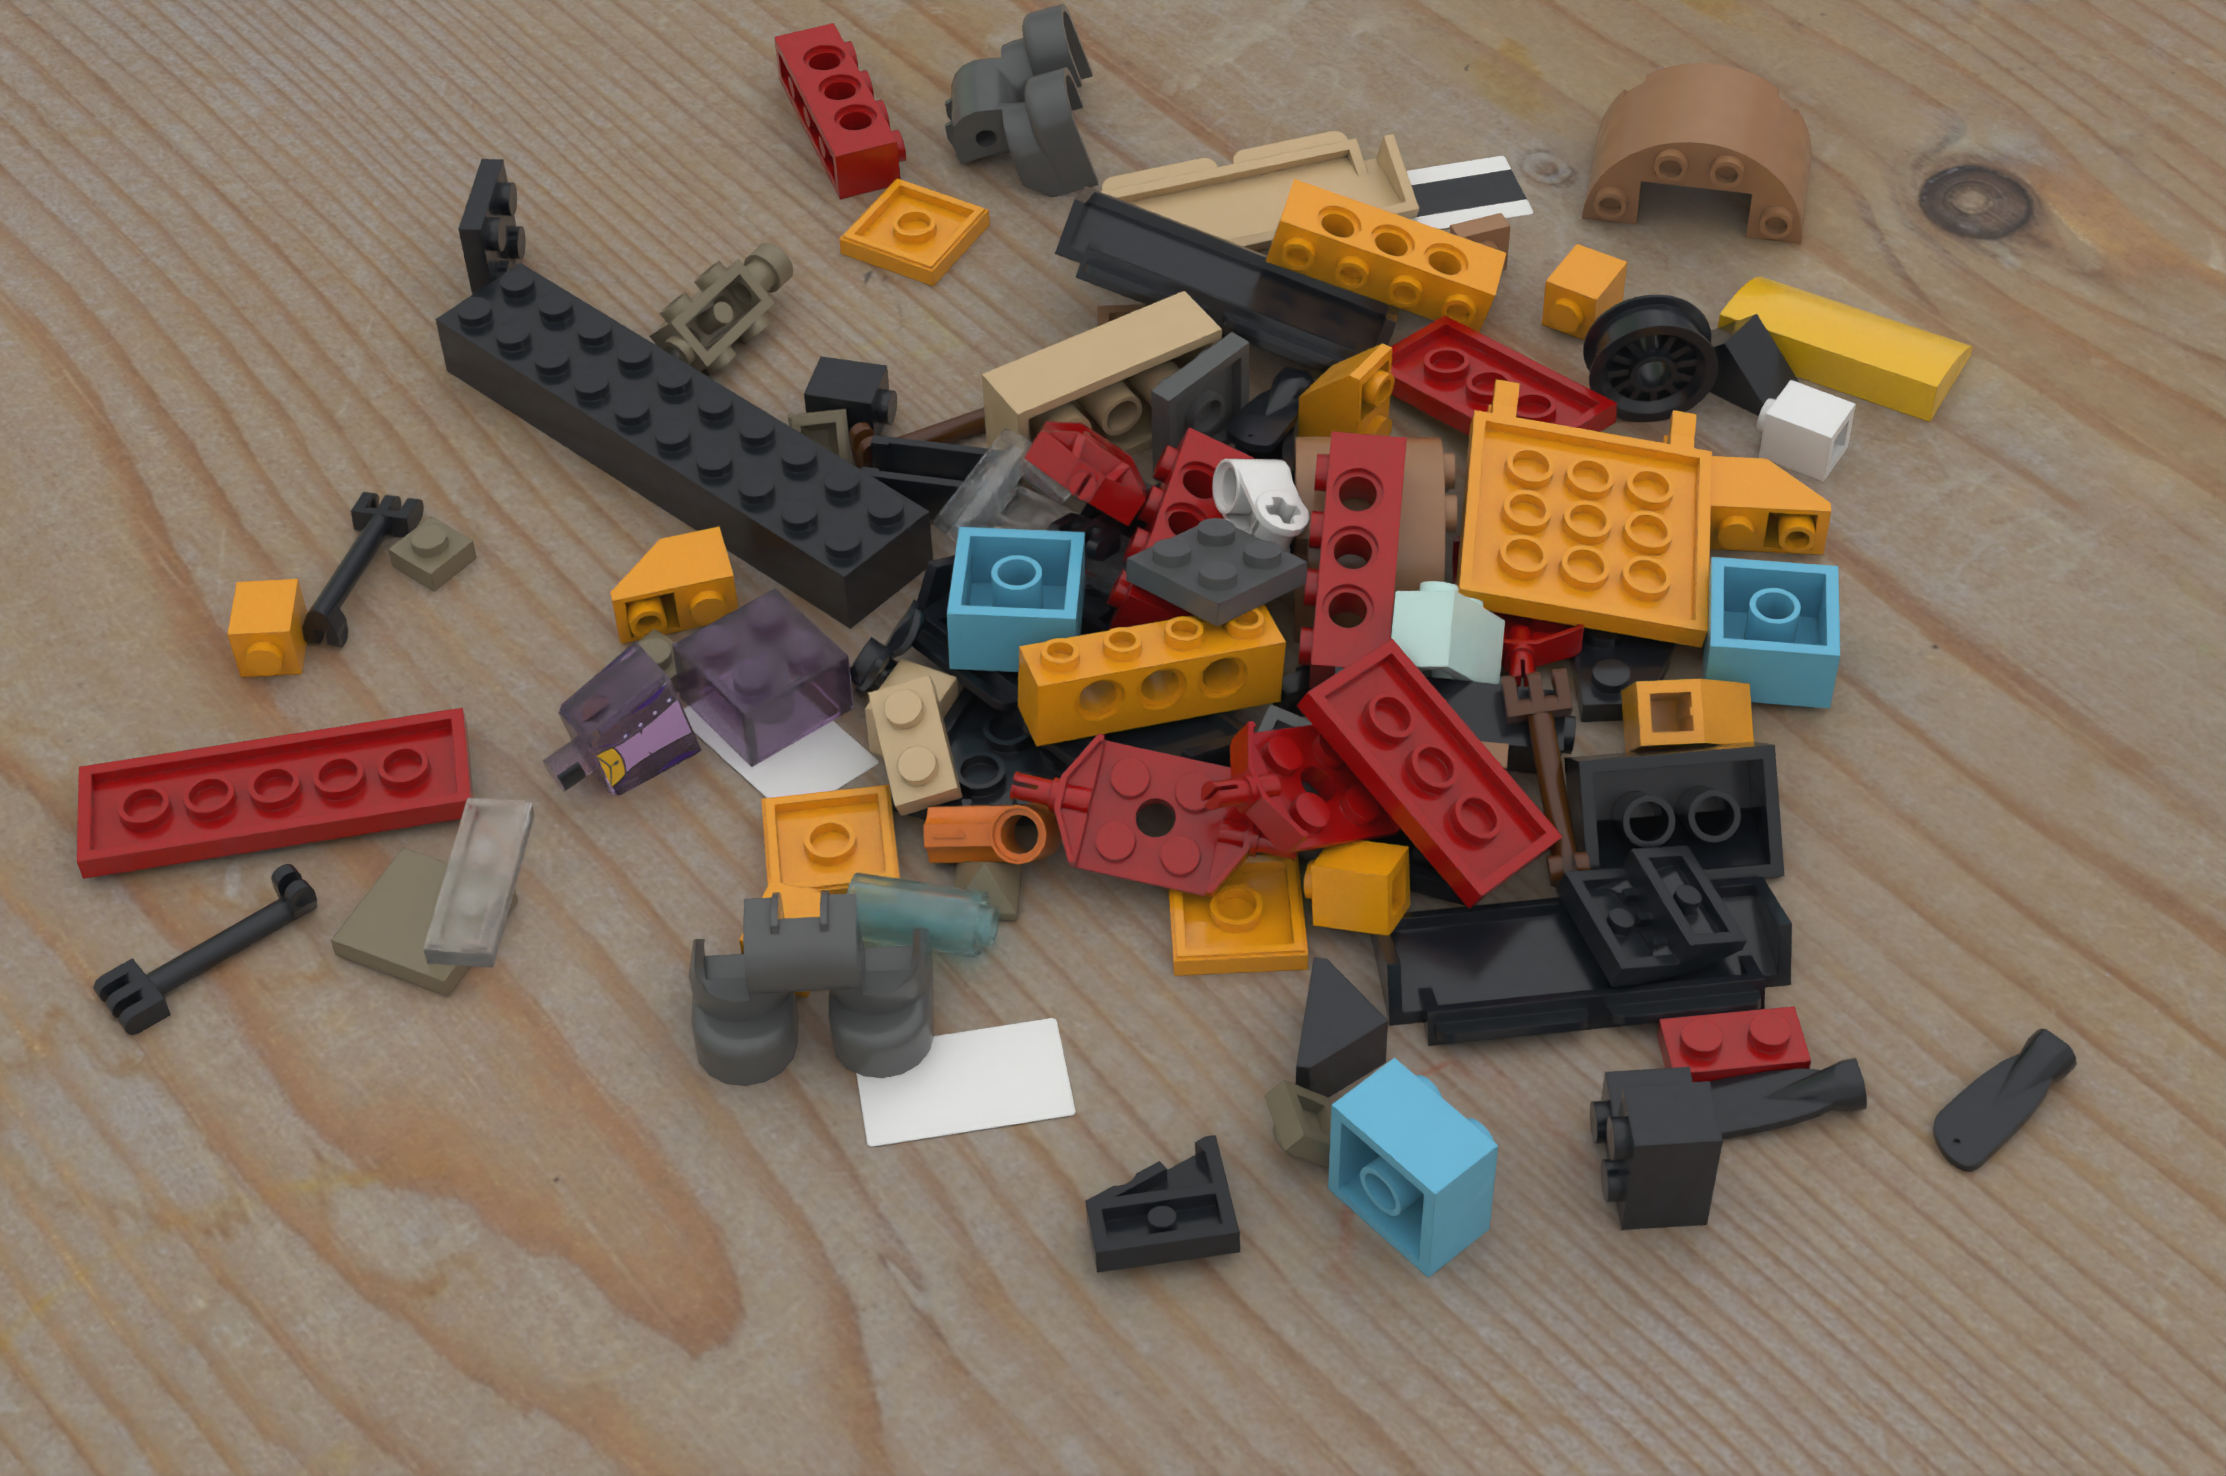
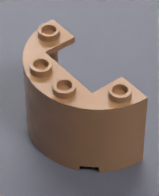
[1582,63,1812,244]
[1294,436,1457,643]

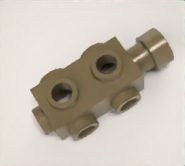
[649,243,793,375]

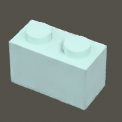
[1391,581,1505,684]

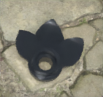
[844,599,926,697]

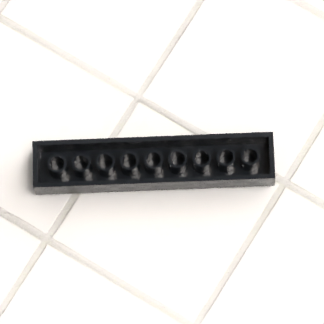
[435,263,933,629]

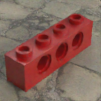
[774,23,906,199]
[1107,427,1254,631]
[1298,432,1407,688]

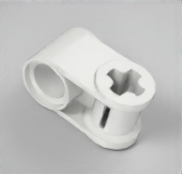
[1212,459,1310,553]

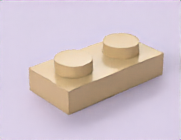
[868,674,963,816]

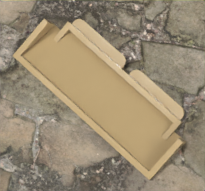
[1100,131,1419,251]

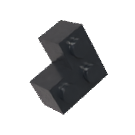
[1590,1067,1723,1230]

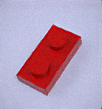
[1657,1006,1811,1082]

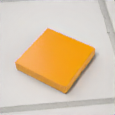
[839,178,990,287]
[761,785,902,902]
[1168,853,1308,976]

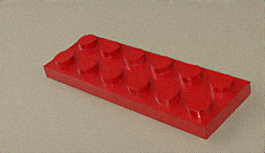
[77,707,475,879]

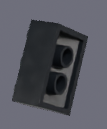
[1564,741,1785,882]

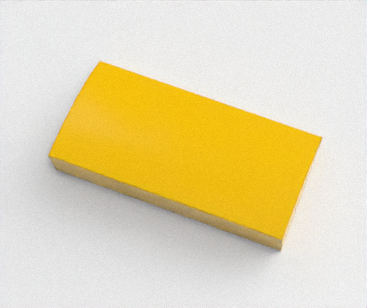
[1718,276,1973,422]

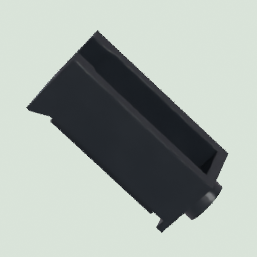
[861,435,1022,529]

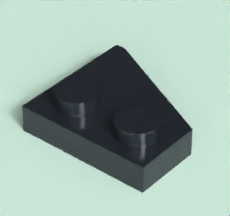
[1570,627,1677,722]
[1085,1135,1240,1273]

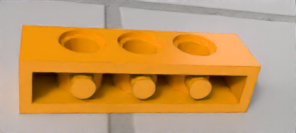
[1265,179,1506,332]
[1018,604,1286,746]

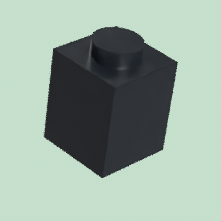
[804,356,897,442]

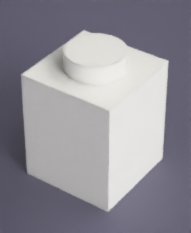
[1756,380,1856,482]

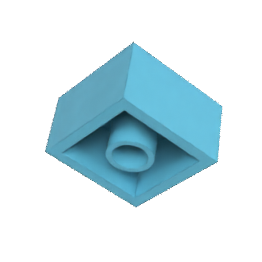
[947,527,1085,672]
[1703,557,1840,708]
[1328,1058,1498,1278]

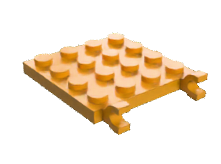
[1456,379,1712,648]

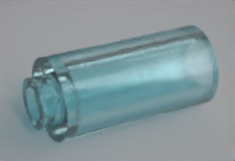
[847,872,999,958]

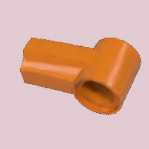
[923,803,1062,864]

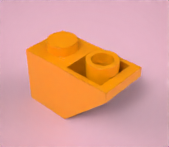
[1298,343,1395,437]
[1710,456,1831,555]
[610,527,740,644]
[1621,679,1754,752]

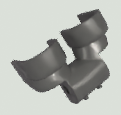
[945,3,1099,197]
[689,890,934,1086]

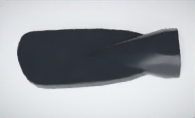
[1226,367,1314,453]
[1933,1028,2077,1172]
[1710,1058,1867,1139]

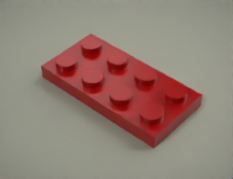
[1391,315,1617,436]
[1296,638,1563,909]

